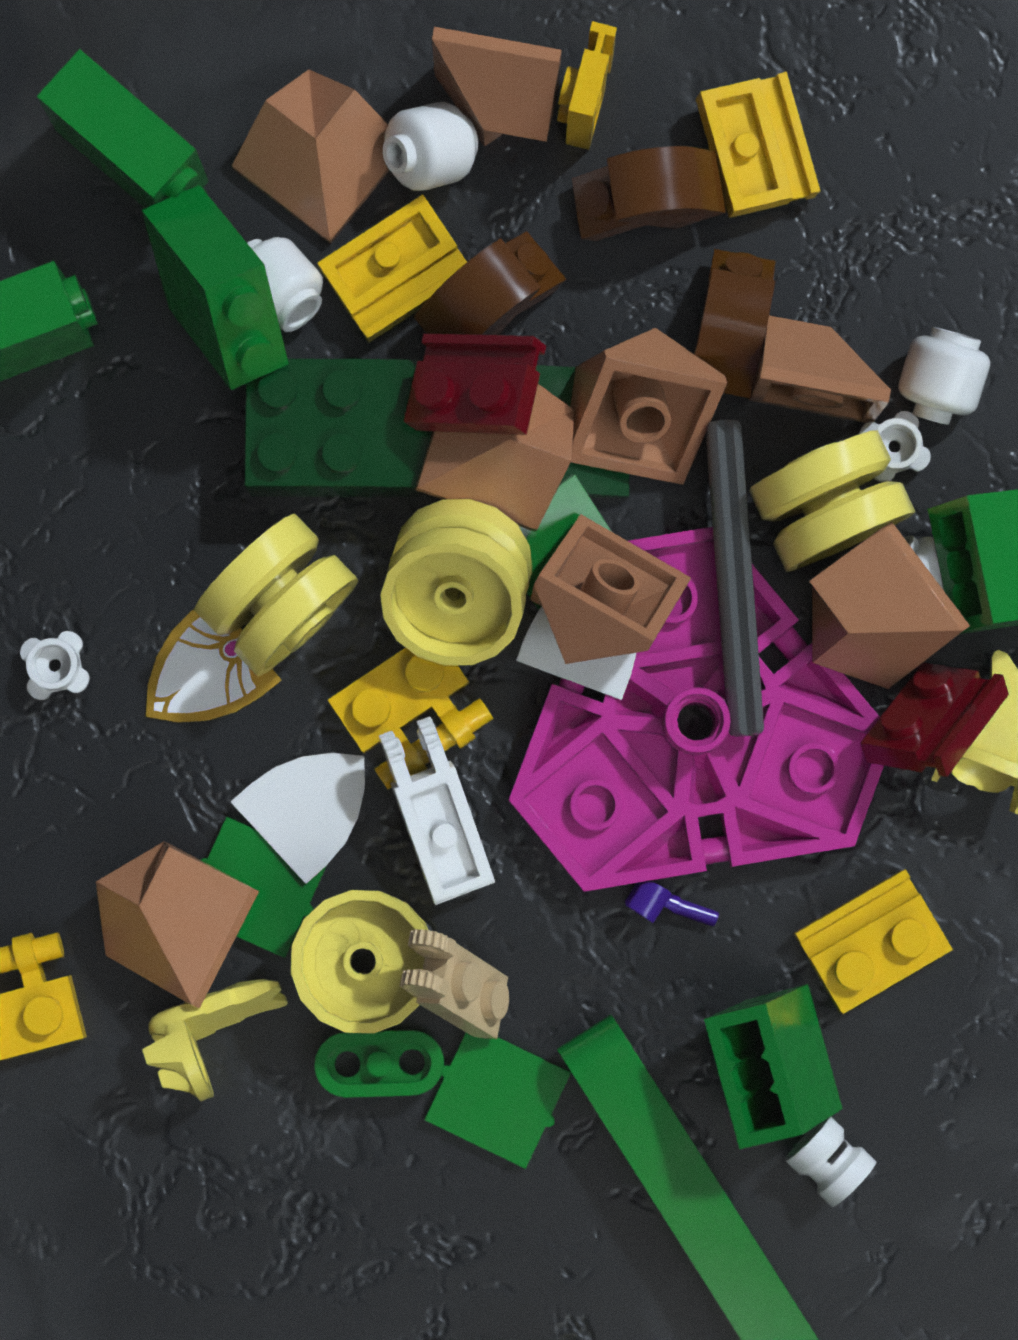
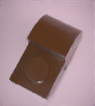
[571,146,726,241]
[414,231,566,335]
[693,249,776,398]

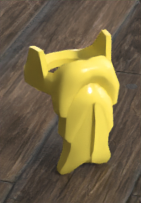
[931,650,1018,814]
[142,979,288,1102]

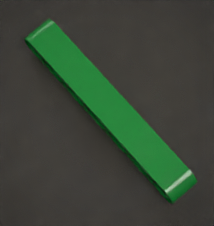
[557,1014,819,1340]

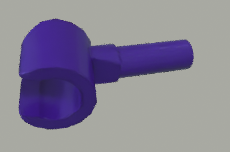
[625,881,719,927]

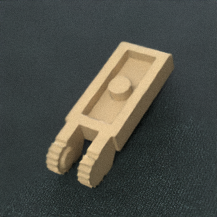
[400,929,509,1039]

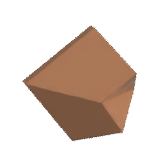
[432,27,562,147]
[232,69,389,244]
[749,315,891,423]
[570,328,727,485]
[415,384,574,531]
[531,514,691,664]
[810,521,970,689]
[96,841,259,1008]

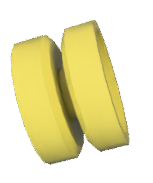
[749,430,915,572]
[380,499,532,666]
[194,513,358,677]
[291,890,428,1034]

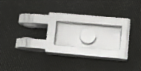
[379,716,495,905]

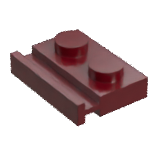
[404,334,546,435]
[860,662,1009,777]

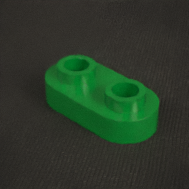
[315,1029,444,1098]

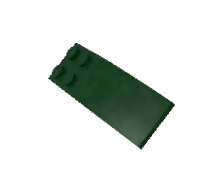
[245,359,629,498]

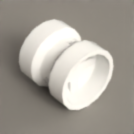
[785,1117,876,1207]

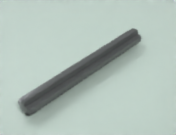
[706,419,764,737]

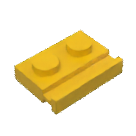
[557,21,617,150]
[696,72,820,218]
[317,194,467,343]
[793,869,953,1014]

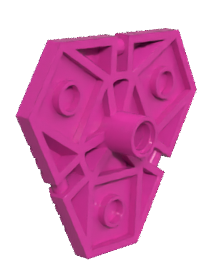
[509,527,884,892]

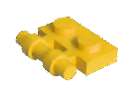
[328,648,494,790]
[0,932,87,1060]

